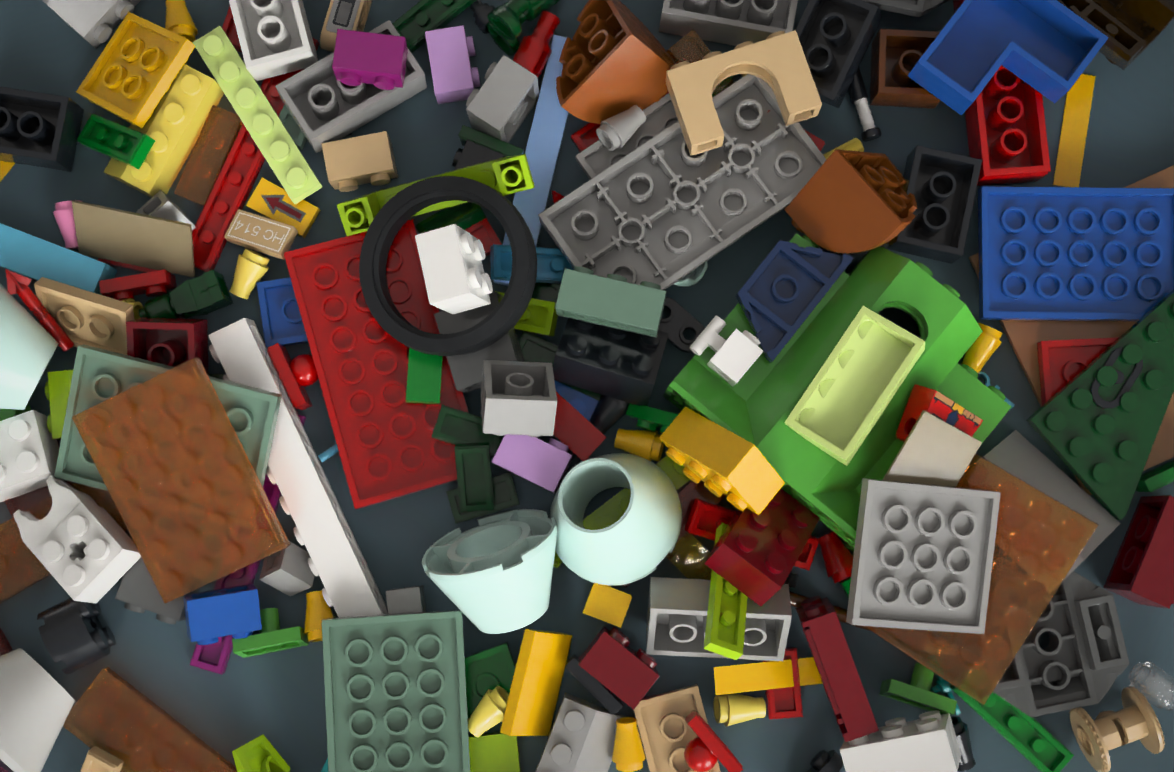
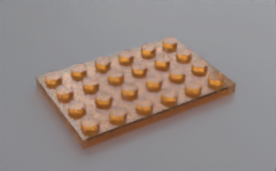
[72,357,291,603]
[864,453,1099,705]

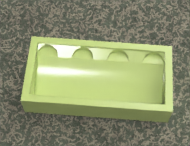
[784,306,925,466]

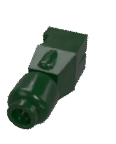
[139,270,233,319]

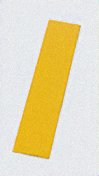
[1053,74,1096,187]
[713,657,823,695]

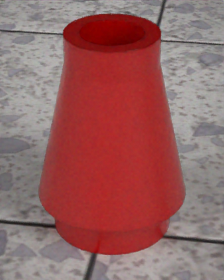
[818,532,853,584]

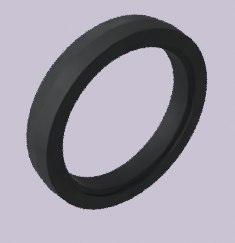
[359,176,537,356]

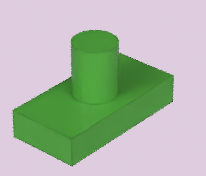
[232,608,309,658]
[879,663,957,715]

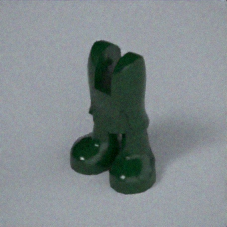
[487,0,560,56]

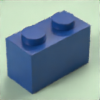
[183,584,262,645]

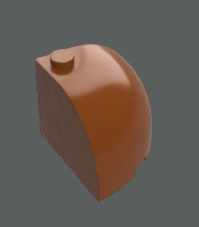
[556,0,675,124]
[785,149,917,254]

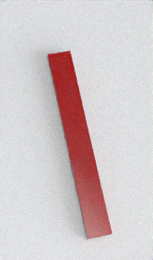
[192,38,320,272]

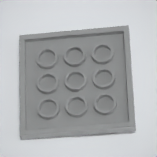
[846,478,1001,634]

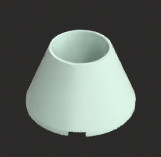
[0,283,59,410]
[549,453,682,586]
[422,509,558,634]

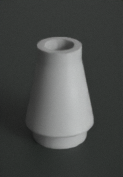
[596,105,646,151]

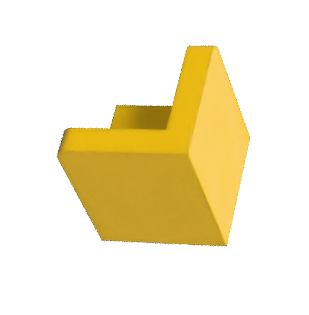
[583,583,632,628]

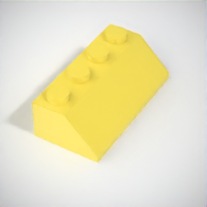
[104,64,224,198]

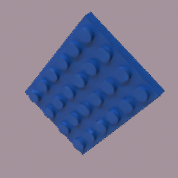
[978,186,1174,321]

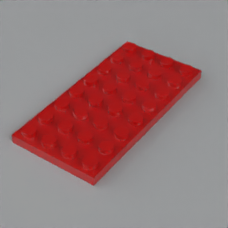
[284,219,469,510]

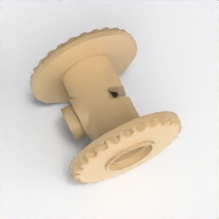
[1069,687,1165,772]

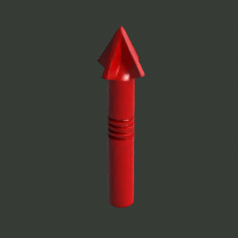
[5,269,74,352]

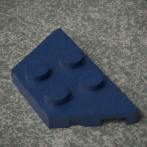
[736,240,854,363]

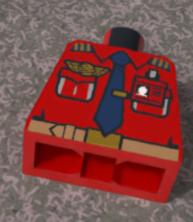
[896,384,983,443]

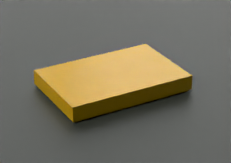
[500,629,572,736]

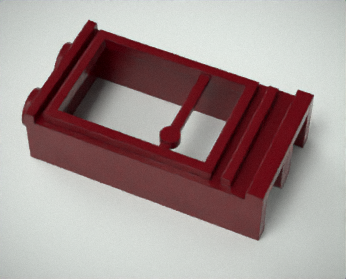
[795,596,879,742]

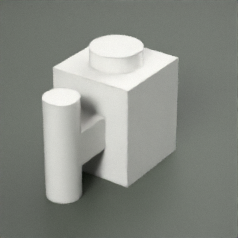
[689,315,763,387]

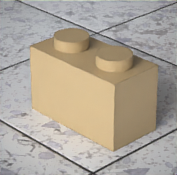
[322,131,398,192]

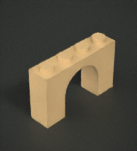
[666,30,822,156]

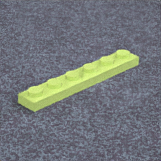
[192,26,323,204]

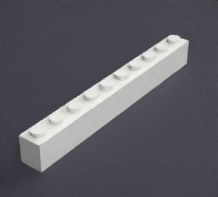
[208,318,388,618]

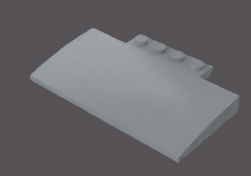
[538,74,827,290]

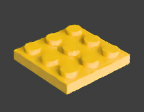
[76,12,195,129]

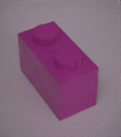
[332,29,408,90]

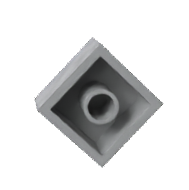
[466,55,539,143]
[481,360,557,437]

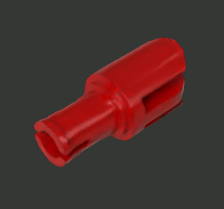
[513,11,561,78]

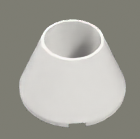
[0,648,75,772]

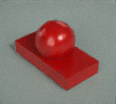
[267,343,318,411]
[684,711,743,772]

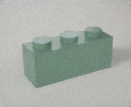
[555,266,666,338]

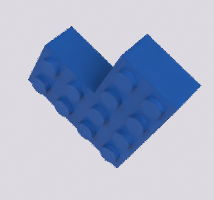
[908,0,1109,115]

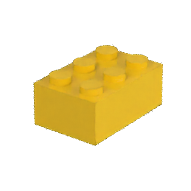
[659,406,785,515]

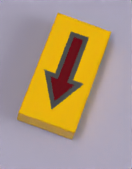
[246,177,321,238]

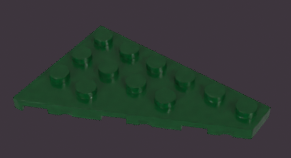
[1026,290,1174,520]

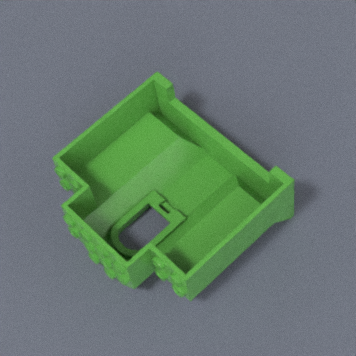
[663,233,1012,553]

